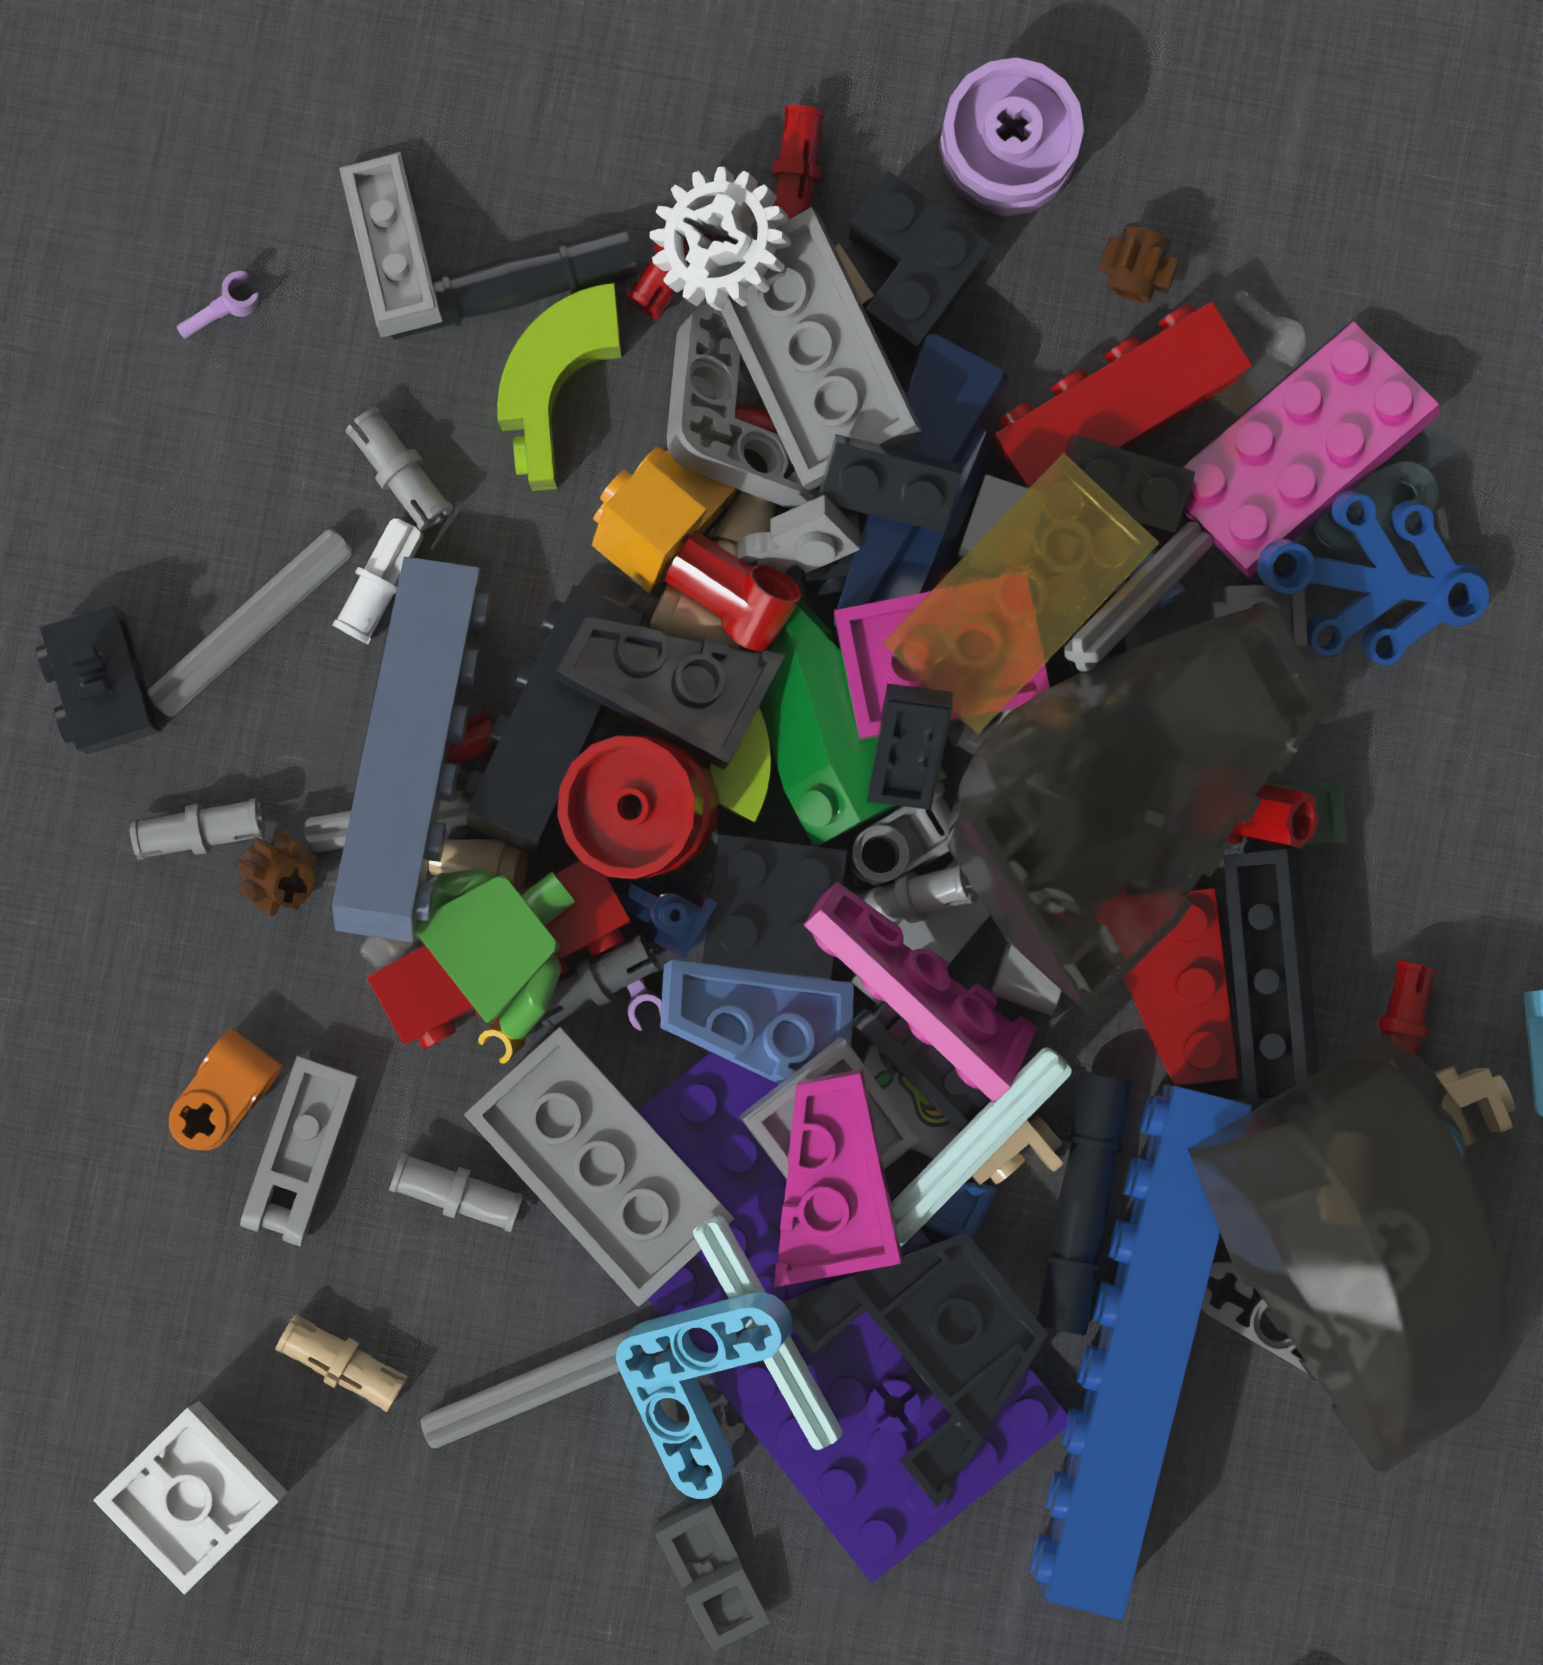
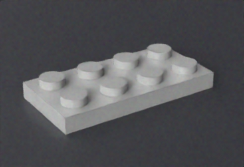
[721,207,922,492]
[464,1027,735,1307]

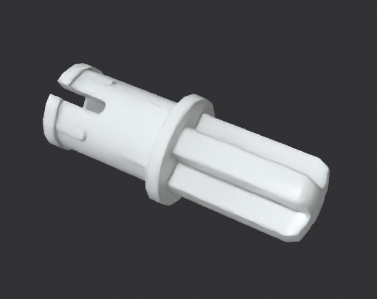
[332,518,423,645]

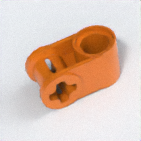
[169,1028,283,1151]

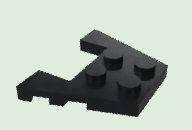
[782,1232,1048,1507]

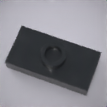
[867,683,953,810]

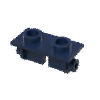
[618,877,718,959]

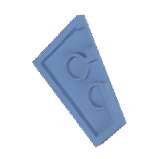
[660,959,854,1084]

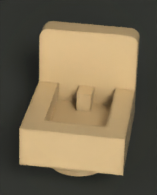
[1406,1066,1515,1133]

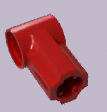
[665,531,801,651]
[1187,767,1320,850]

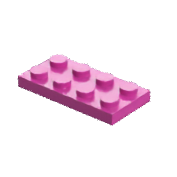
[1182,321,1441,578]

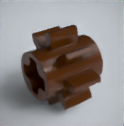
[1097,226,1180,304]
[237,832,317,917]

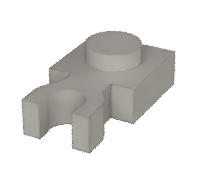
[737,495,860,574]

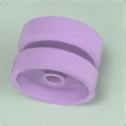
[939,57,1084,216]

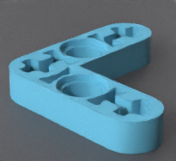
[616,1292,793,1499]

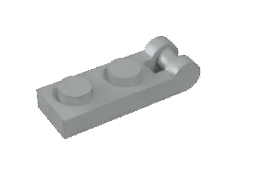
[240,1056,360,1247]

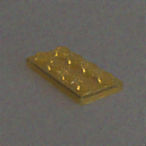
[882,453,1159,735]

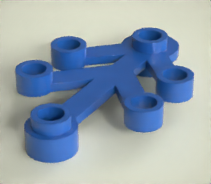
[1257,490,1490,666]

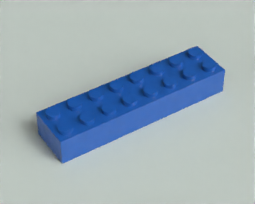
[1029,1085,1252,1621]

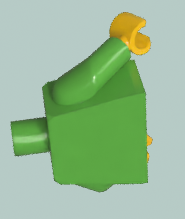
[415,869,576,1064]

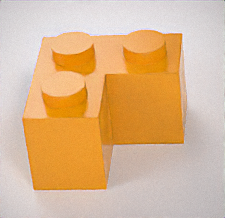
[592,445,737,594]

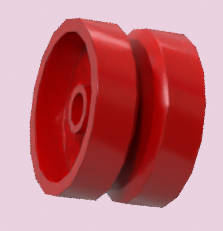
[557,735,719,879]

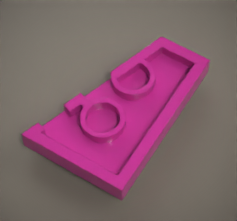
[774,1069,903,1287]

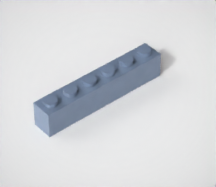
[332,556,491,943]

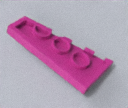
[804,882,1038,1102]

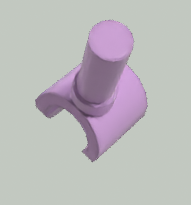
[176,271,259,339]
[613,941,662,1031]

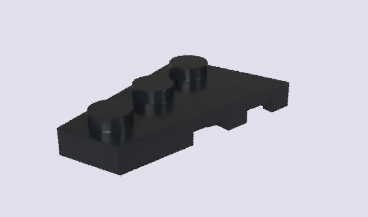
[553,616,786,770]

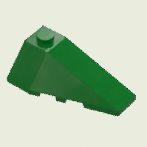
[741,599,947,847]

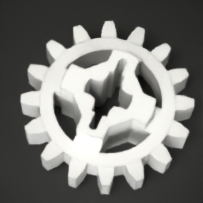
[650,167,791,310]

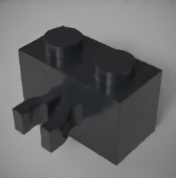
[36,605,160,755]

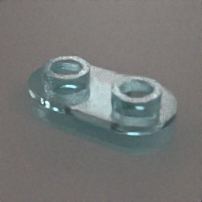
[1313,461,1438,552]

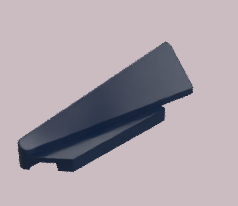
[834,333,1009,628]

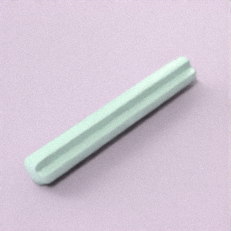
[891,1047,1072,1247]
[693,1215,843,1450]

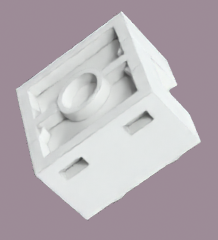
[93,1401,288,1595]

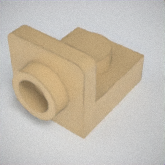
[972,1115,1063,1185]

